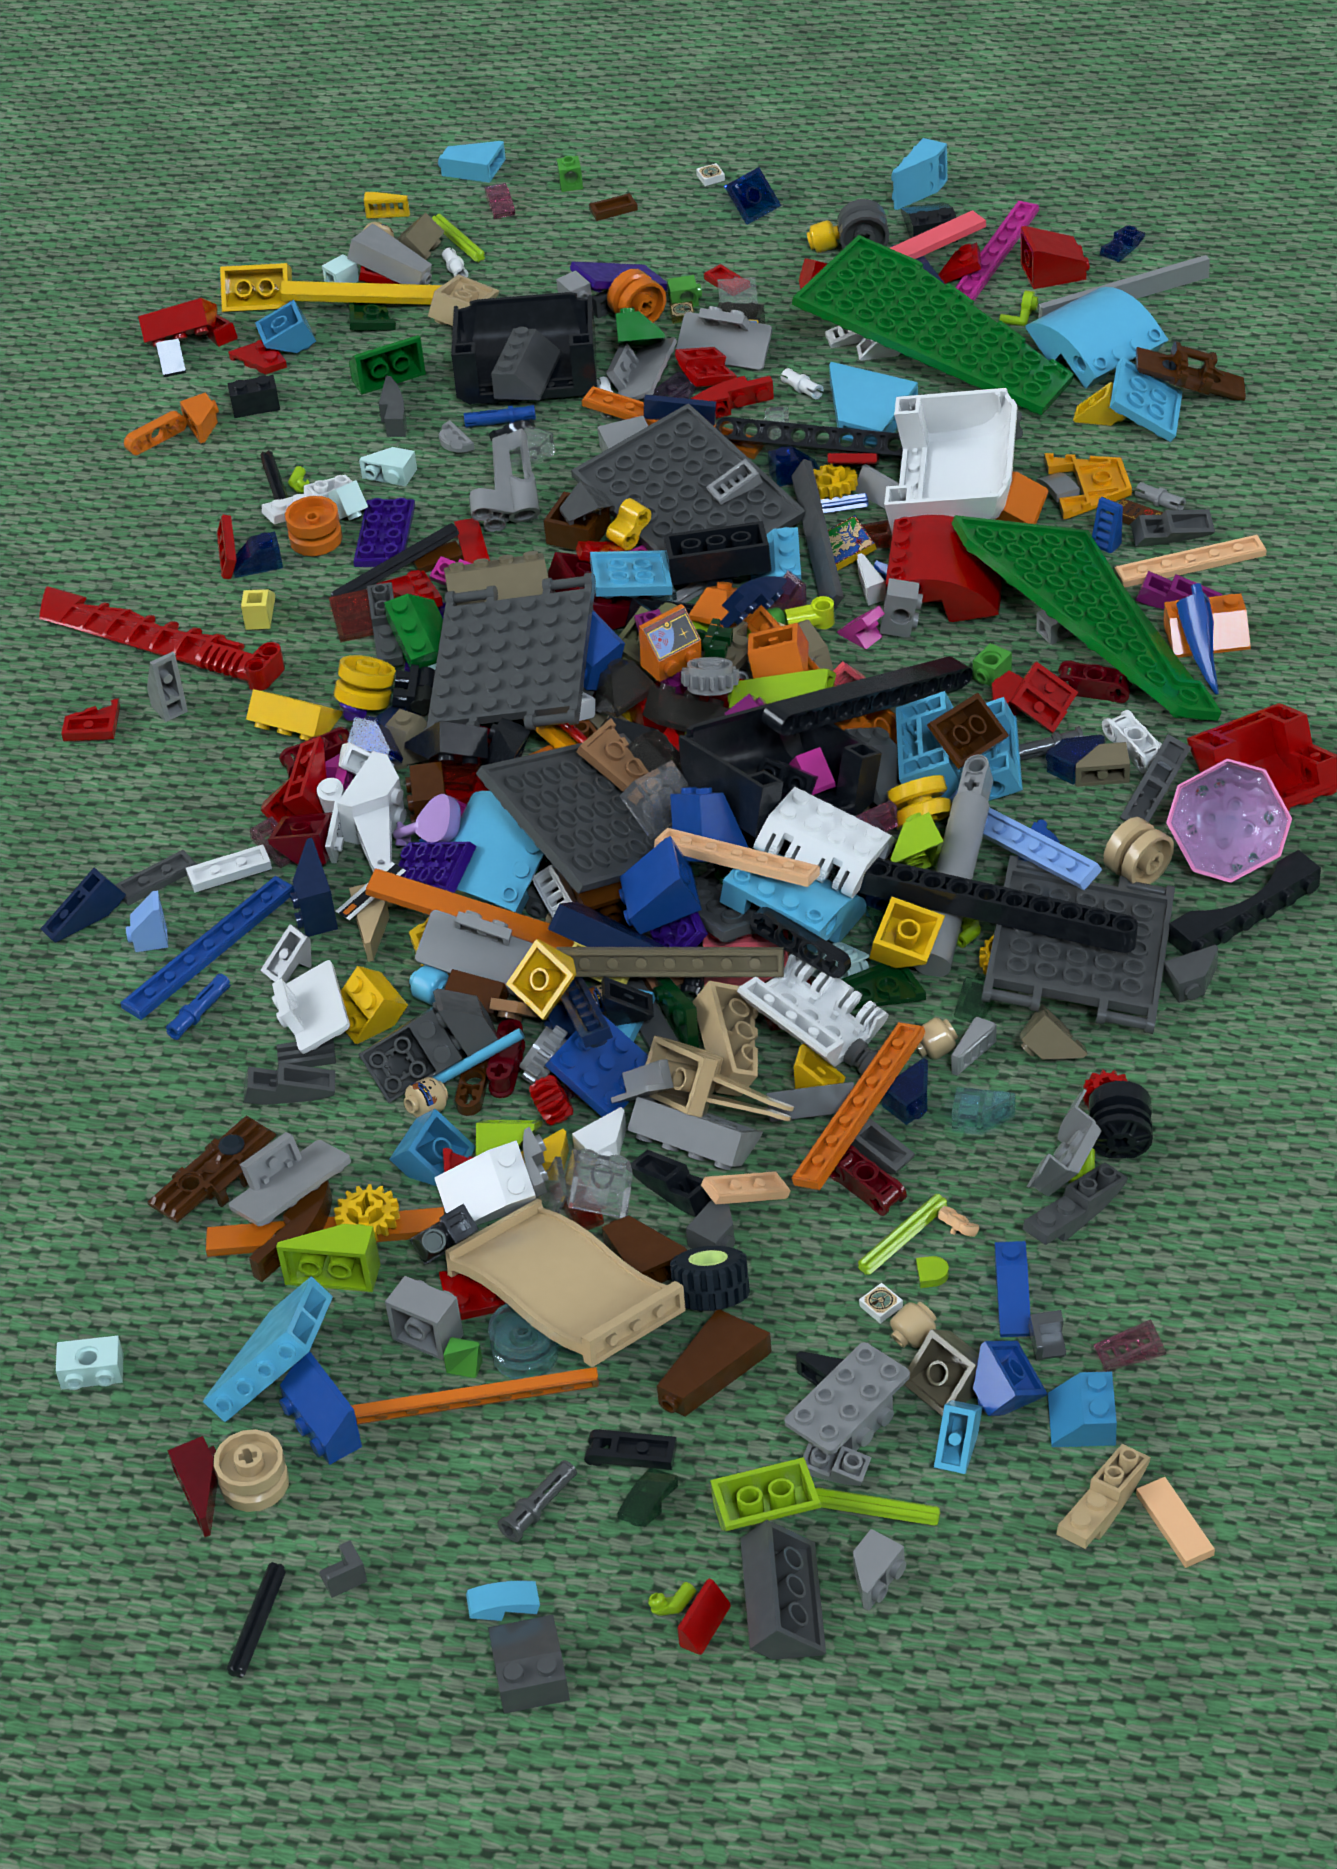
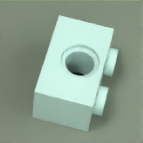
[56,1336,124,1390]

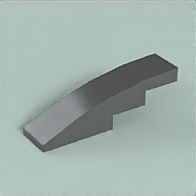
[1120,734,1192,822]

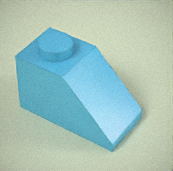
[934,1400,983,1474]

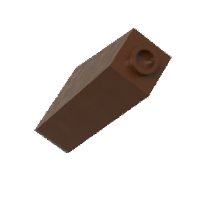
[657,1310,772,1417]

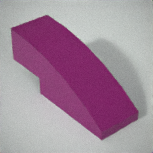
[1136,571,1222,609]

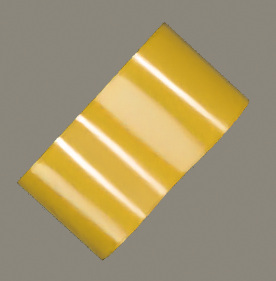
[606,498,652,551]

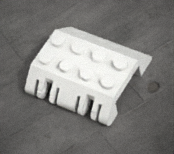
[753,787,897,898]
[737,954,889,1067]

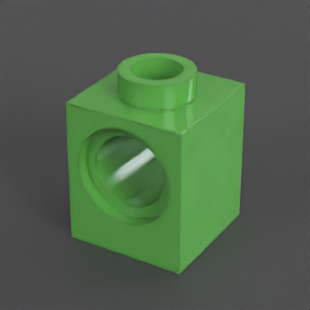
[557,156,583,192]
[667,275,702,307]
[973,643,1012,687]

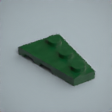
[842,963,926,1009]

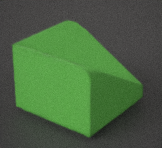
[443,1337,483,1378]

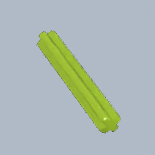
[432,214,485,262]
[858,1194,947,1275]
[815,1488,940,1526]

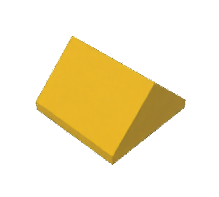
[506,939,577,1020]

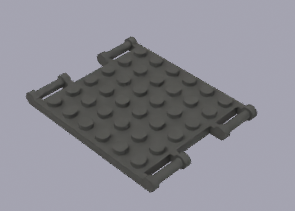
[424,572,596,730]
[981,855,1175,1034]

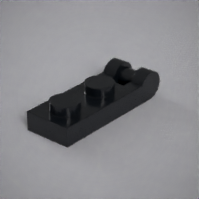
[584,1429,677,1470]

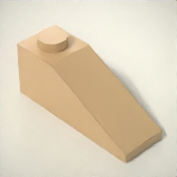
[349,884,393,962]

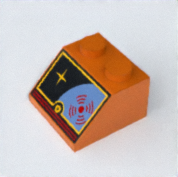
[639,604,702,682]

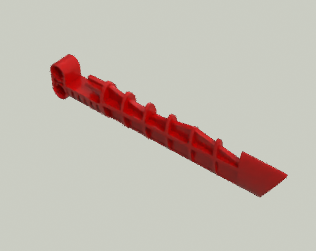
[39,586,285,691]

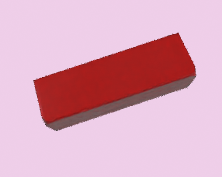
[677,1578,731,1655]

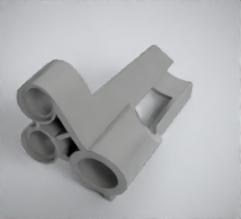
[469,428,540,532]

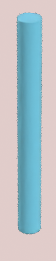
[433,1028,525,1083]

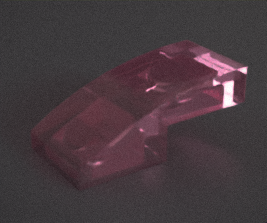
[484,183,515,219]

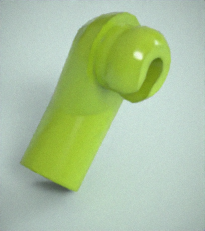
[288,466,310,493]
[957,917,981,948]

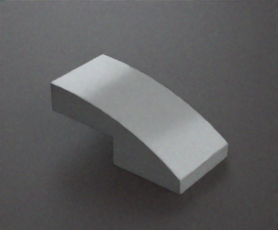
[1037,472,1080,502]

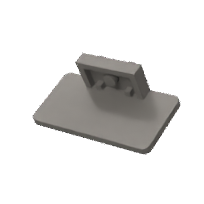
[676,306,773,371]
[606,337,677,400]
[415,910,533,996]
[229,1132,351,1226]
[785,1342,910,1454]

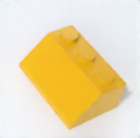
[220,263,292,312]
[246,689,343,740]

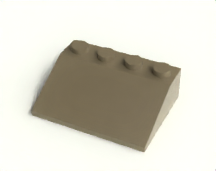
[444,551,548,606]

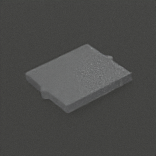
[718,276,758,313]
[539,1156,568,1214]

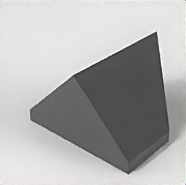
[560,481,615,525]

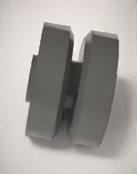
[837,199,889,249]

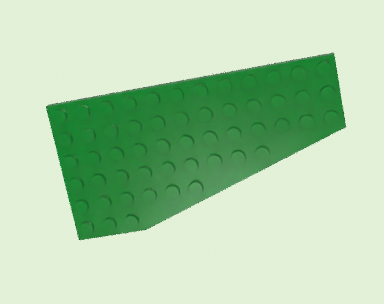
[792,235,1074,415]

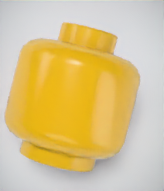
[807,220,840,253]

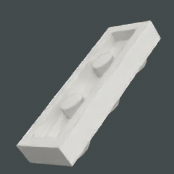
[186,844,272,893]

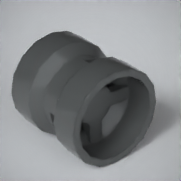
[843,1038,878,1075]

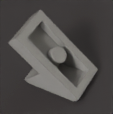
[260,924,312,983]

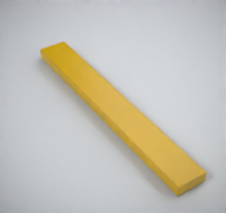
[281,281,442,305]

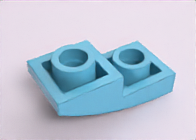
[466,1581,540,1621]

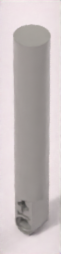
[914,755,993,977]

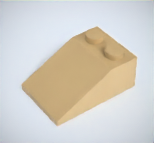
[428,274,499,326]

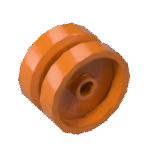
[607,269,666,323]
[285,496,343,556]

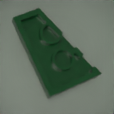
[349,303,396,331]
[653,977,699,1048]

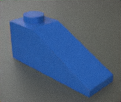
[995,1241,1030,1337]

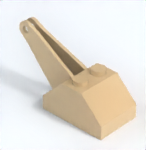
[646,1036,794,1121]

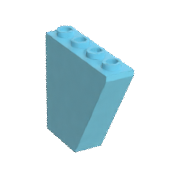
[829,362,918,447]
[203,1276,333,1422]

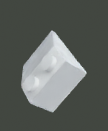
[434,1140,536,1225]

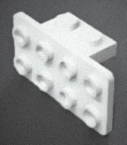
[272,960,350,1054]

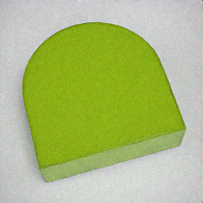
[916,1256,949,1288]

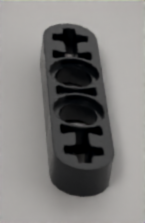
[750,907,851,978]

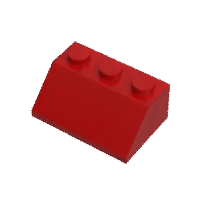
[138,298,217,348]

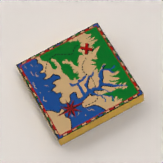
[828,515,877,571]

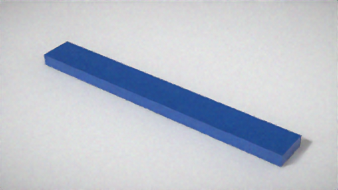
[120,876,295,1020]

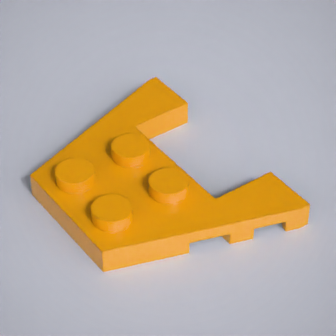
[1044,453,1132,519]

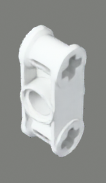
[1102,710,1162,774]

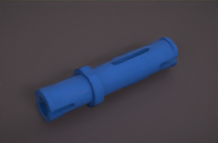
[464,405,536,428]
[166,974,231,1040]

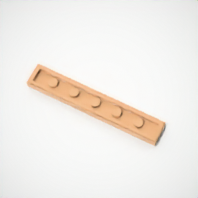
[1114,535,1266,587]
[654,828,820,887]

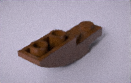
[249,1180,332,1282]

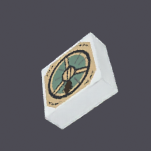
[696,163,725,186]
[859,1283,903,1324]

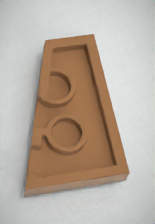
[576,718,657,804]

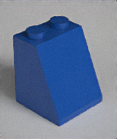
[670,787,749,862]
[619,836,702,934]

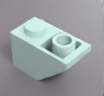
[359,447,417,486]

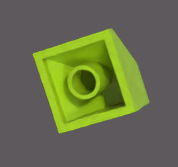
[476,1120,543,1156]

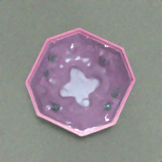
[1166,759,1292,883]

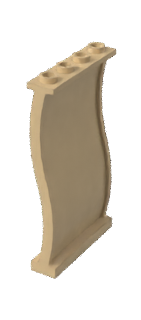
[445,1198,685,1367]

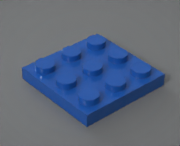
[545,1015,648,1117]

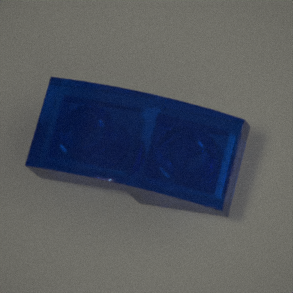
[1100,225,1145,262]

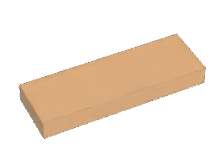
[701,1172,791,1204]
[1136,1477,1215,1568]

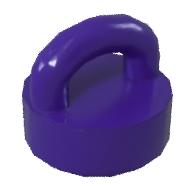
[339,702,367,723]

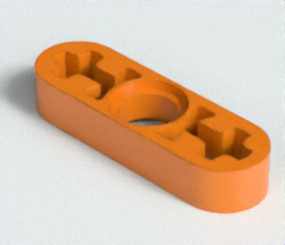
[124,411,187,455]

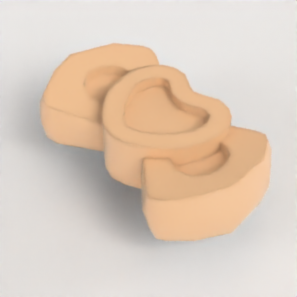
[938,1206,979,1237]

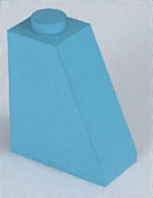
[438,141,506,183]

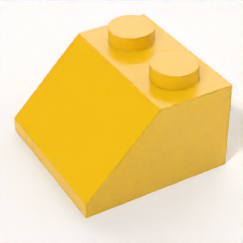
[869,897,945,968]

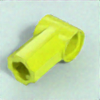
[783,596,835,629]

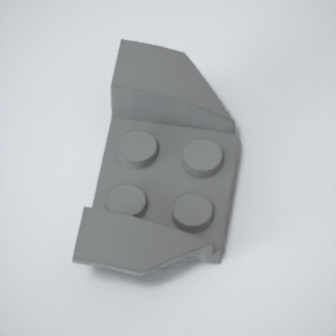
[1026,1089,1101,1196]

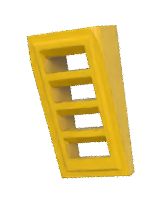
[364,192,410,218]

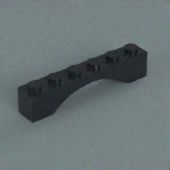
[1169,850,1321,955]

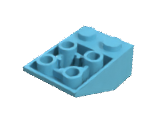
[891,138,948,210]

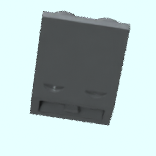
[358,1007,464,1103]

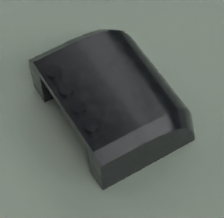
[451,292,597,405]
[679,703,882,839]

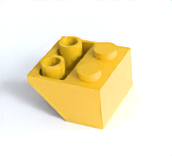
[341,966,408,1044]

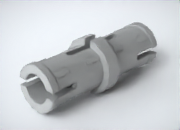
[1135,482,1186,510]

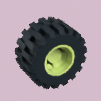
[670,1246,750,1311]

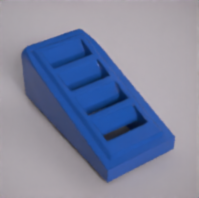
[1092,497,1123,553]

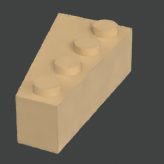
[693,981,758,1096]

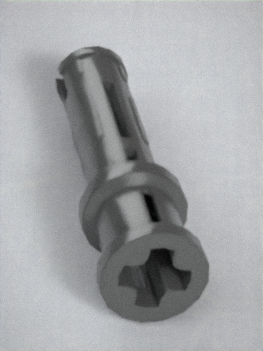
[1019,726,1085,761]
[498,1460,577,1542]

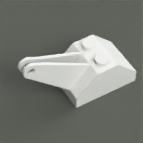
[337,751,407,872]

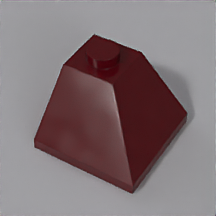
[268,812,333,866]

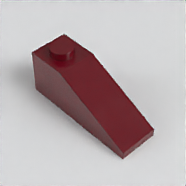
[167,1436,218,1537]

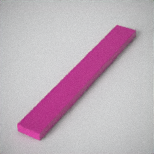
[955,201,1039,301]

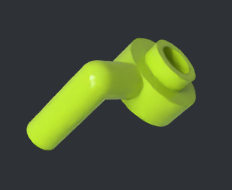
[999,290,1039,326]

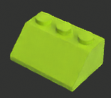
[890,812,944,869]
[710,1457,821,1531]

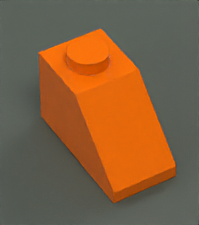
[180,393,219,444]

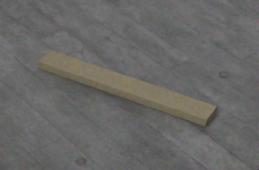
[556,947,784,977]

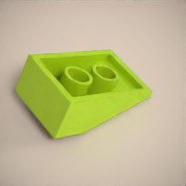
[276,1224,381,1292]

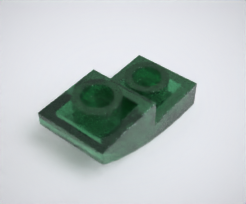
[617,1468,678,1527]

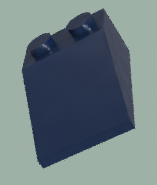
[290,838,338,937]

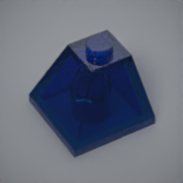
[724,167,782,225]

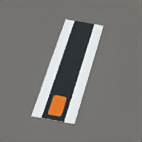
[335,862,406,920]

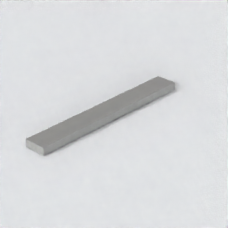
[1039,255,1210,318]

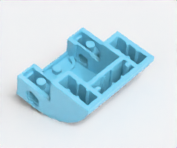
[1025,287,1168,389]
[896,691,1023,800]
[449,791,545,914]
[720,850,867,954]

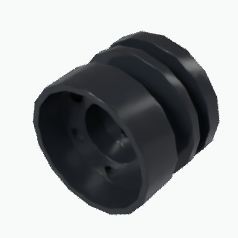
[1089,1081,1153,1158]

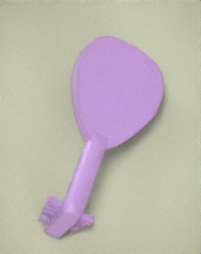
[393,794,461,846]

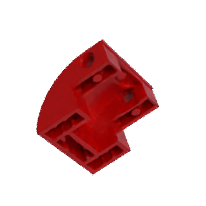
[885,515,1003,622]
[1187,703,1337,816]

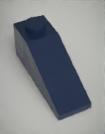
[40,867,126,943]

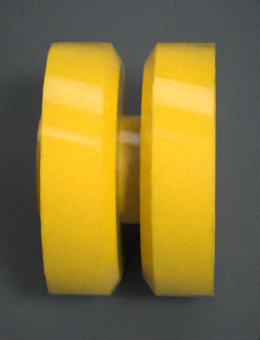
[334,655,396,710]
[886,775,952,831]

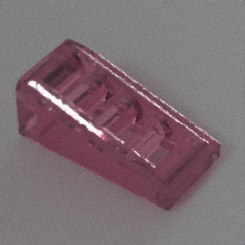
[250,817,293,869]
[1093,1319,1166,1372]

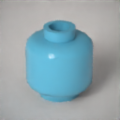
[409,965,449,1005]

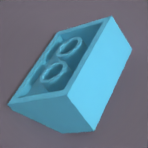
[751,527,802,599]

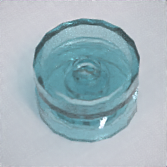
[488,1303,559,1379]

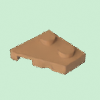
[489,998,547,1022]

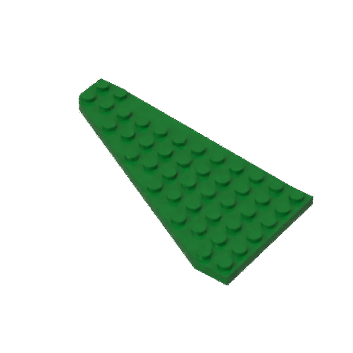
[951,515,1222,721]

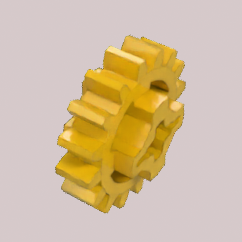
[813,464,858,500]
[334,1184,400,1241]

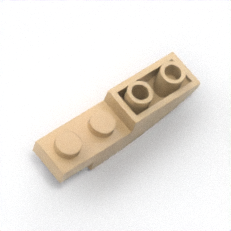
[1056,1444,1151,1549]

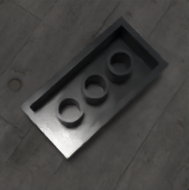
[663,521,771,586]

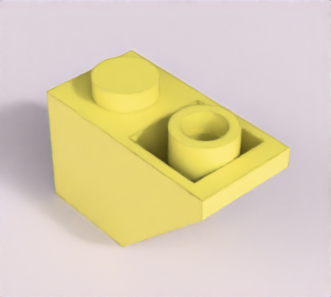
[241,589,275,630]

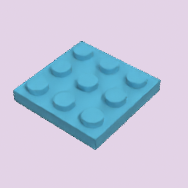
[1109,357,1183,442]
[590,550,672,598]

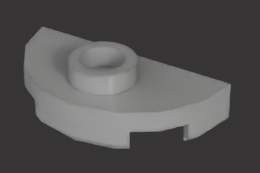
[439,420,475,453]

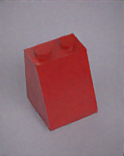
[1021,226,1090,289]

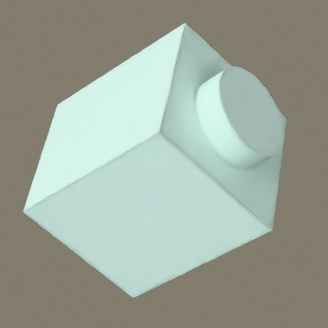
[322,254,359,283]
[327,480,368,521]

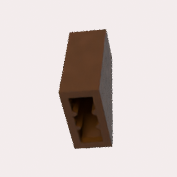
[602,1215,687,1283]

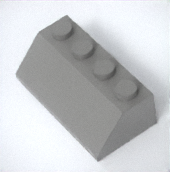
[627,1096,763,1170]

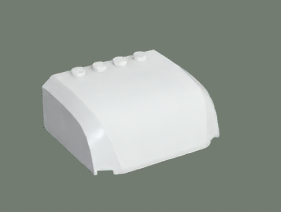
[884,388,1018,534]

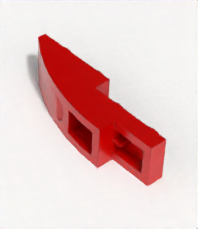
[691,376,774,419]

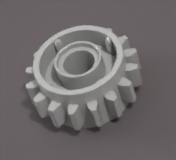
[681,657,739,696]
[519,1025,568,1084]

